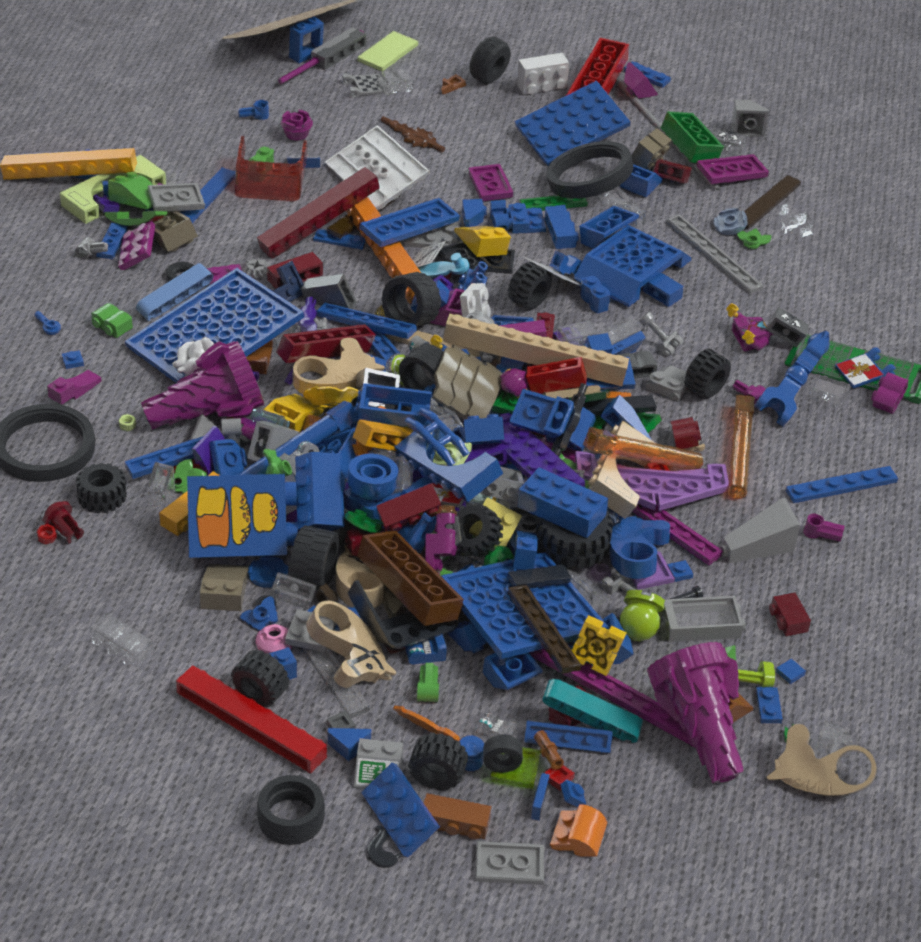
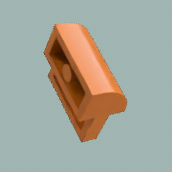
[550,804,608,857]

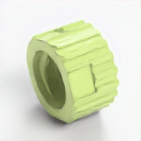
[119,414,136,431]

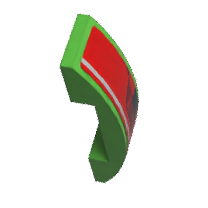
[105,211,167,226]

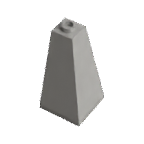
[720,498,800,563]

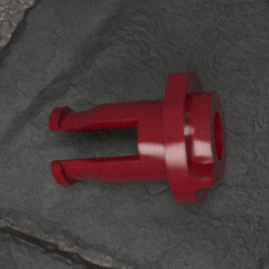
[42,501,84,544]

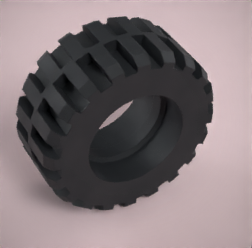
[536,512,613,569]

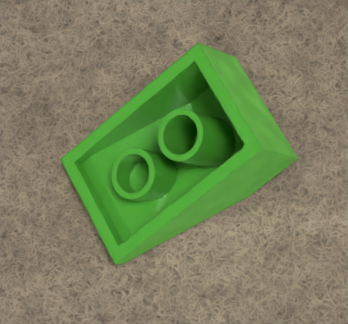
[108,172,153,209]

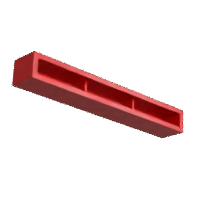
[176,665,327,774]

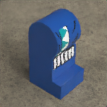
[405,635,447,665]

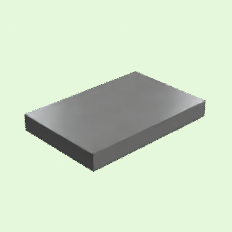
[147,183,205,211]
[475,841,544,885]

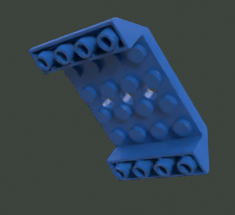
[574,225,692,307]

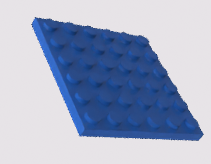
[441,552,608,659]

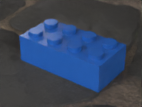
[517,467,608,538]

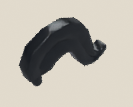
[367,826,401,868]

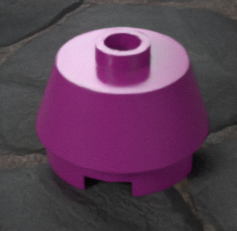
[281,110,313,140]

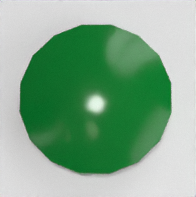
[345,509,382,533]

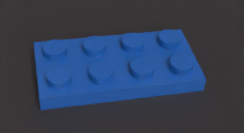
[361,762,440,857]

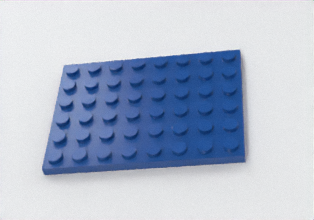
[125,268,305,383]

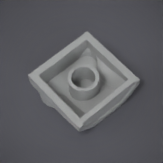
[645,365,688,402]

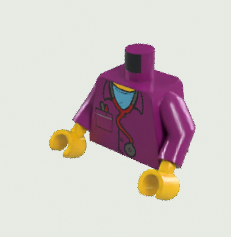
[726,303,774,352]

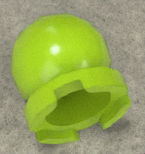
[620,590,665,642]

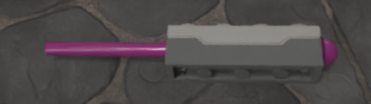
[278,27,366,84]

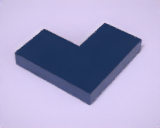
[273,261,304,302]

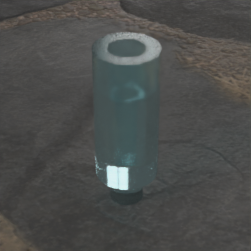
[251,408,290,428]

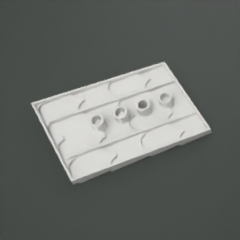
[325,125,430,210]

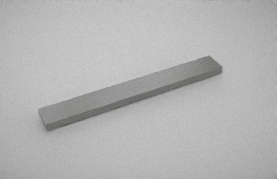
[666,214,764,294]

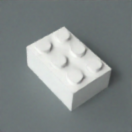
[517,53,569,95]

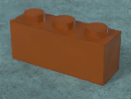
[424,793,492,840]

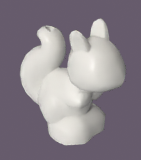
[173,337,214,377]

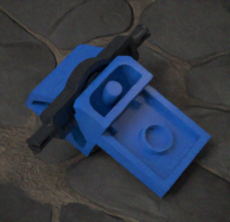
[509,383,596,457]

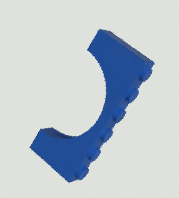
[395,420,503,502]

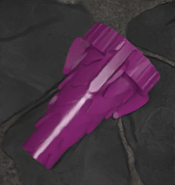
[141,341,264,429]
[647,642,744,783]

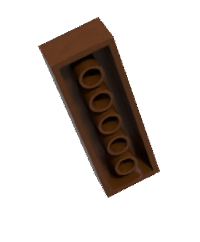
[357,530,464,626]

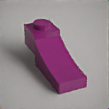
[47,370,102,405]

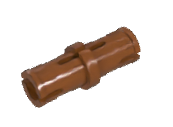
[534,730,564,770]

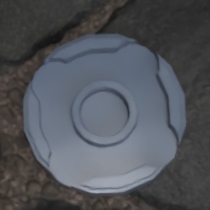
[714,208,747,235]

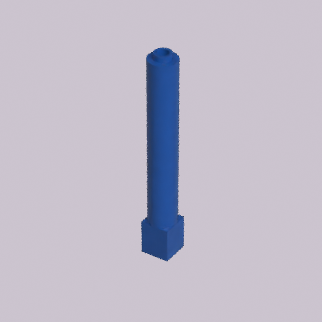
[237,401,358,475]

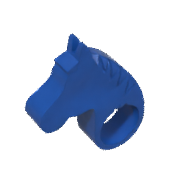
[609,516,670,579]

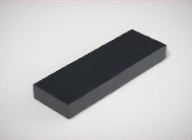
[507,565,571,588]

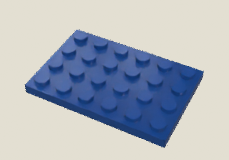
[515,81,631,166]

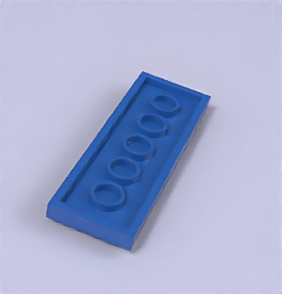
[359,198,460,247]

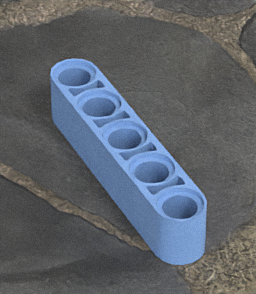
[136,263,214,321]

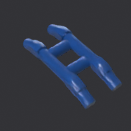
[405,408,470,466]

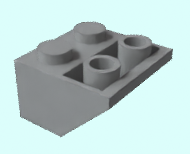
[247,421,299,461]

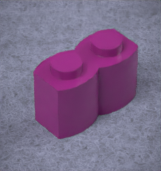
[871,372,908,414]

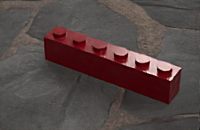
[276,324,376,363]

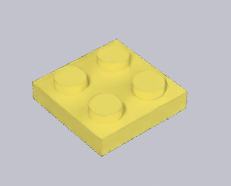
[469,497,522,547]

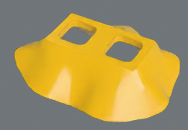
[303,386,359,408]

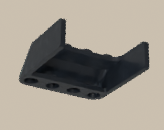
[348,580,458,649]

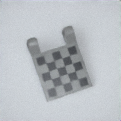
[342,73,391,98]

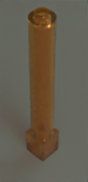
[728,395,755,499]
[583,427,703,470]

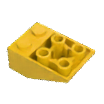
[263,394,326,433]

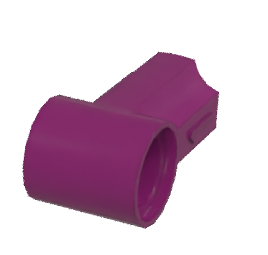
[803,513,845,542]

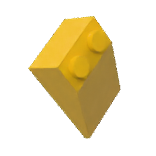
[454,226,511,257]

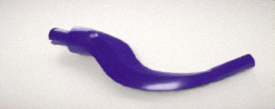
[284,297,317,385]

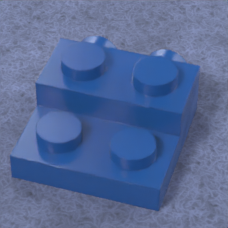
[505,203,546,234]

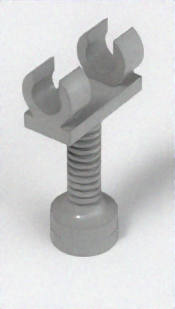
[639,312,683,356]
[600,570,651,596]

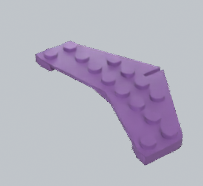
[575,451,729,511]

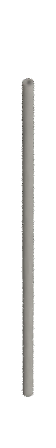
[615,78,720,191]

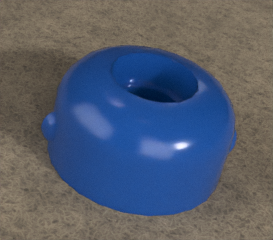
[347,454,398,500]

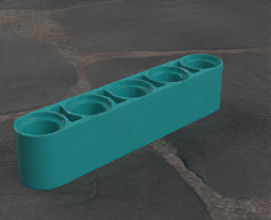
[542,679,643,743]

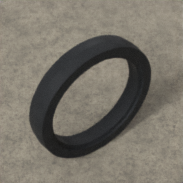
[546,141,633,199]
[0,404,95,482]

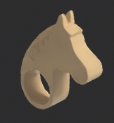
[293,338,385,394]
[767,724,877,796]

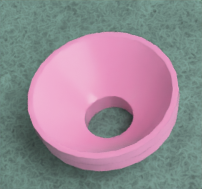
[256,624,292,654]

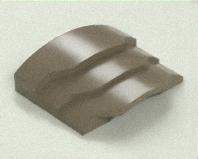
[432,345,502,420]

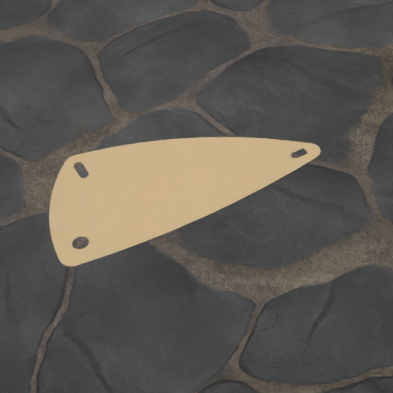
[222,0,357,39]

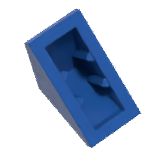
[328,728,371,761]

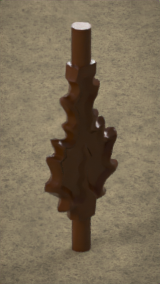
[380,116,445,153]

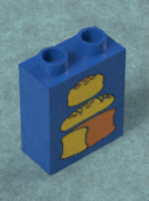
[187,474,298,558]

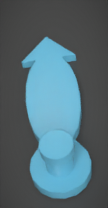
[418,253,470,278]

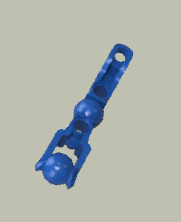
[754,331,830,427]

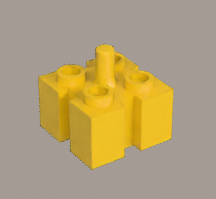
[572,615,627,676]

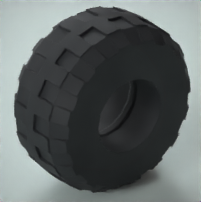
[469,36,511,84]

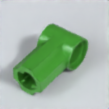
[417,662,439,702]

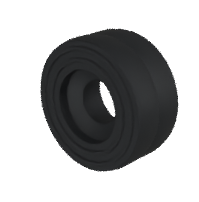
[483,734,523,773]

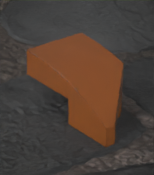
[441,74,466,94]

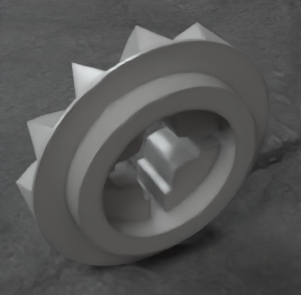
[242,258,270,278]

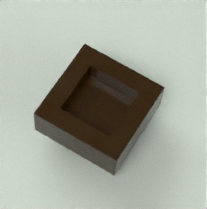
[316,584,338,602]

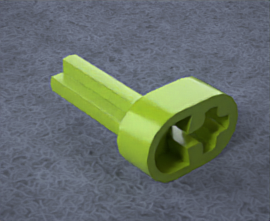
[738,661,775,687]

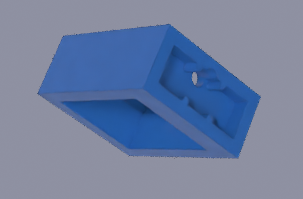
[289,16,324,63]

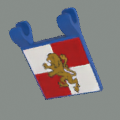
[835,347,896,388]

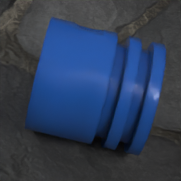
[460,736,484,771]

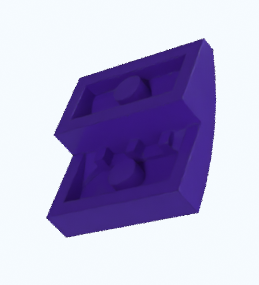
[192,426,225,476]

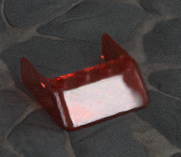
[234,136,308,201]

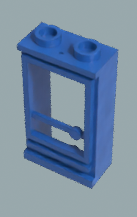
[355,383,432,428]

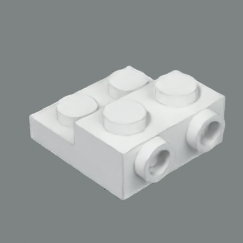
[460,283,491,317]

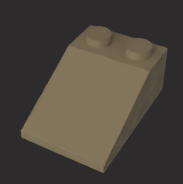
[153,211,198,252]
[200,564,249,611]

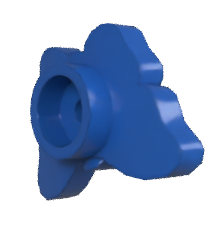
[240,597,278,631]

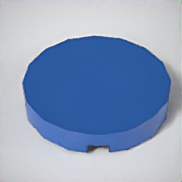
[248,556,288,588]

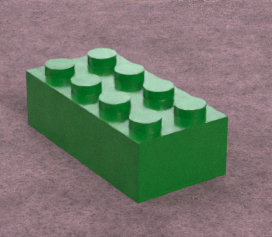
[661,111,724,163]

